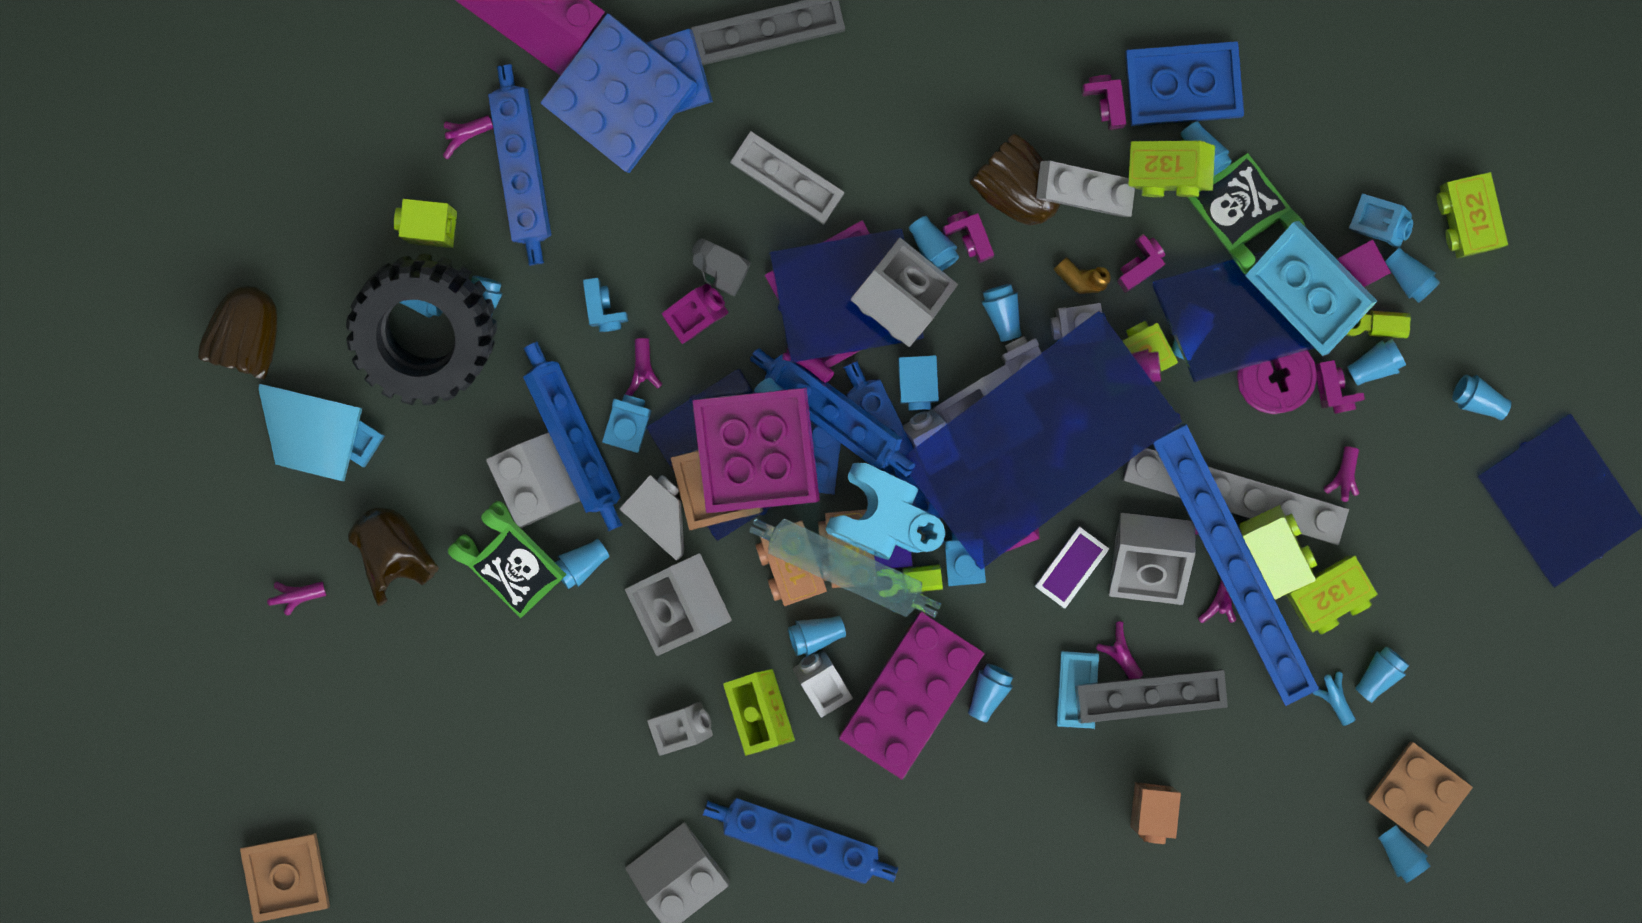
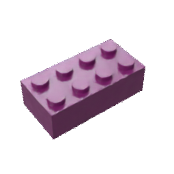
[839,611,984,780]

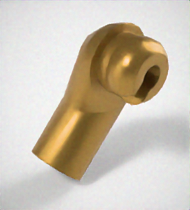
[1053,257,1111,294]

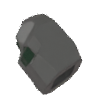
[692,238,751,297]

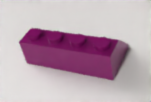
[455,0,606,76]

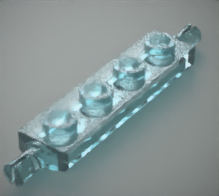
[749,518,941,618]

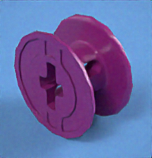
[1237,338,1317,414]

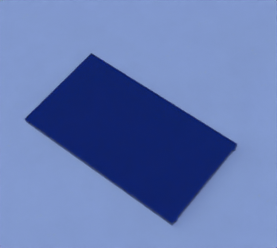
[905,311,1182,570]

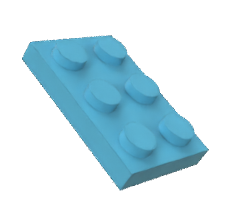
[1245,221,1377,356]

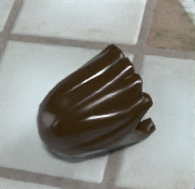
[970,134,1061,225]
[198,286,277,380]
[348,507,439,606]

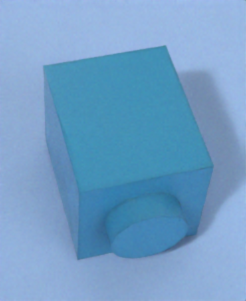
[898,356,939,411]

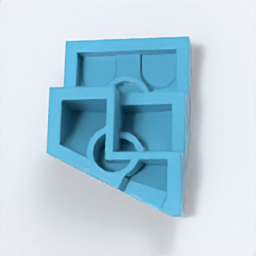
[258,384,362,481]

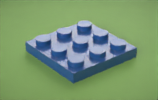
[541,13,697,173]

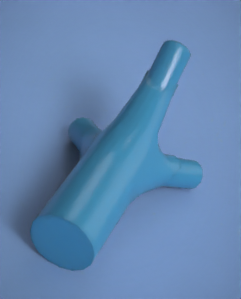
[1313,672,1356,726]

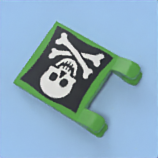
[1187,153,1305,274]
[448,501,567,618]

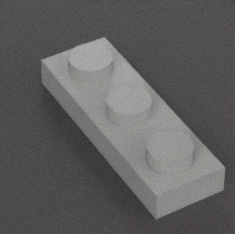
[730,131,844,225]
[1036,161,1135,217]

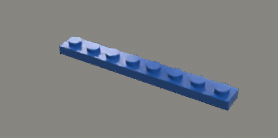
[1151,423,1319,706]

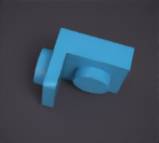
[1349,193,1413,249]
[583,278,629,332]
[602,394,651,453]
[944,532,986,586]

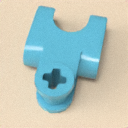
[826,463,945,559]

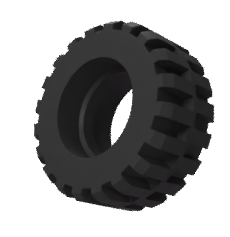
[346,254,497,405]

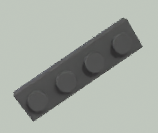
[691,0,845,65]
[1075,669,1228,724]

